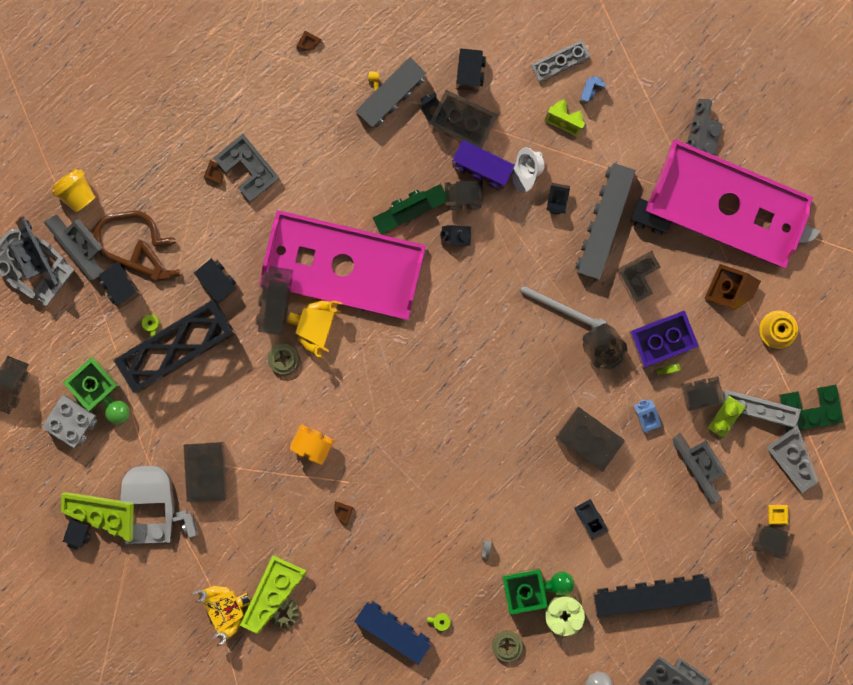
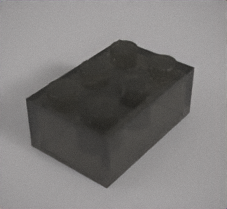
[429,90,498,149]
[256,266,294,335]
[555,407,625,472]
[183,442,228,502]

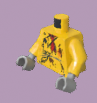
[192,586,251,646]

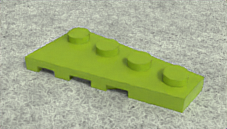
[61,492,134,542]
[240,555,308,634]

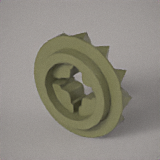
[268,343,298,374]
[270,598,299,628]
[492,630,523,662]

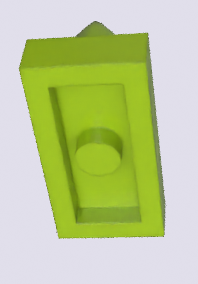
[544,99,585,137]
[708,396,745,438]

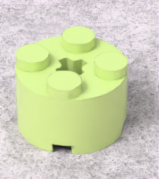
[545,595,585,636]

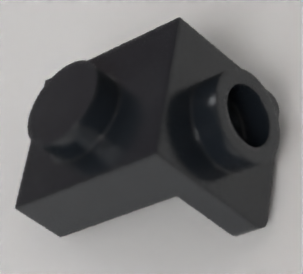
[546,183,570,215]
[440,225,471,246]

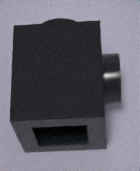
[63,519,91,550]

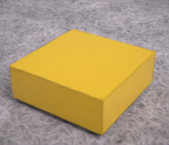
[768,505,788,525]

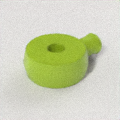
[141,314,159,337]
[656,363,680,375]
[427,613,451,631]

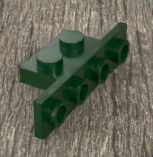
[372,184,449,234]

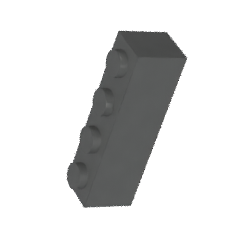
[355,57,426,128]

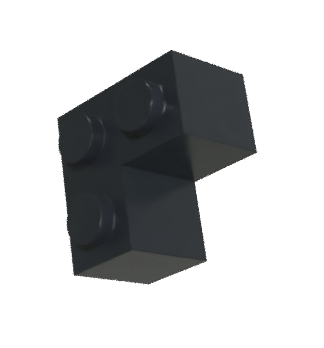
[456,48,486,91]
[99,262,141,307]

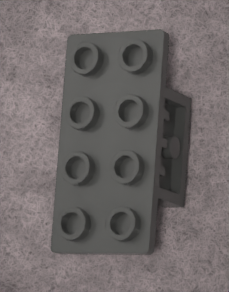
[638,657,710,685]

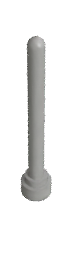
[520,287,607,335]

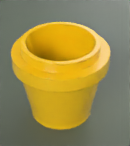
[51,168,95,213]
[759,311,798,349]

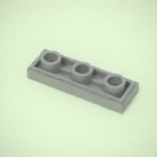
[531,40,591,82]

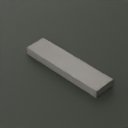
[721,390,801,428]

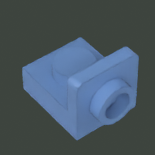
[579,76,606,104]
[633,399,662,433]

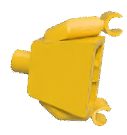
[287,301,342,359]

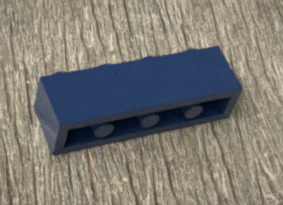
[354,601,431,664]

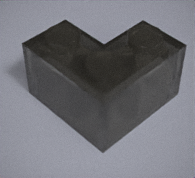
[616,251,661,304]
[0,356,30,414]

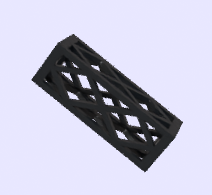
[113,300,236,393]

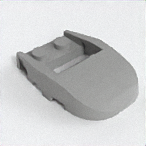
[0,229,75,306]
[120,466,176,544]

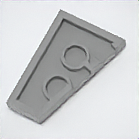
[767,426,819,493]

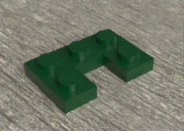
[779,385,843,432]

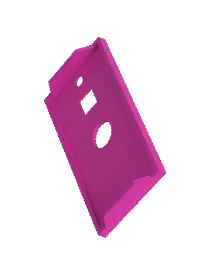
[645,139,813,269]
[259,210,426,320]

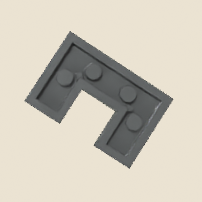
[214,134,280,203]

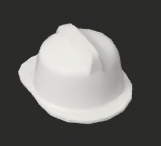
[512,147,544,192]

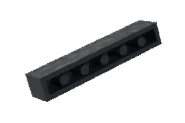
[593,574,712,617]

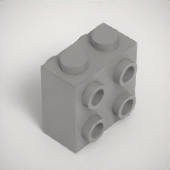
[42,395,98,448]

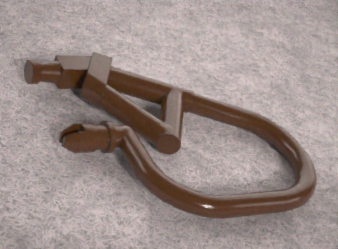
[94,210,180,281]

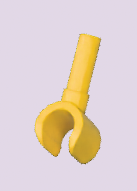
[368,71,379,91]

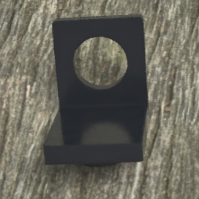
[419,92,448,124]

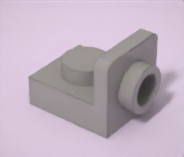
[172,510,198,537]

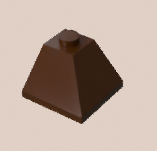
[704,264,761,310]

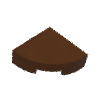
[296,31,322,50]
[203,160,223,185]
[334,501,353,525]

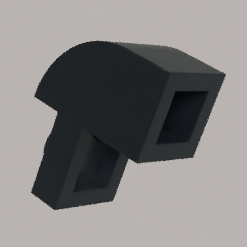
[574,499,609,541]

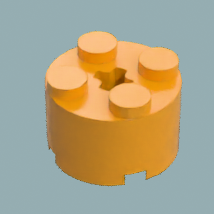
[289,424,335,465]

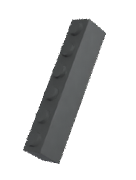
[575,163,636,281]

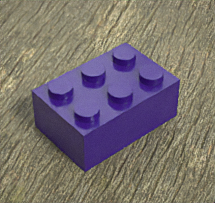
[452,140,515,190]
[629,310,699,368]

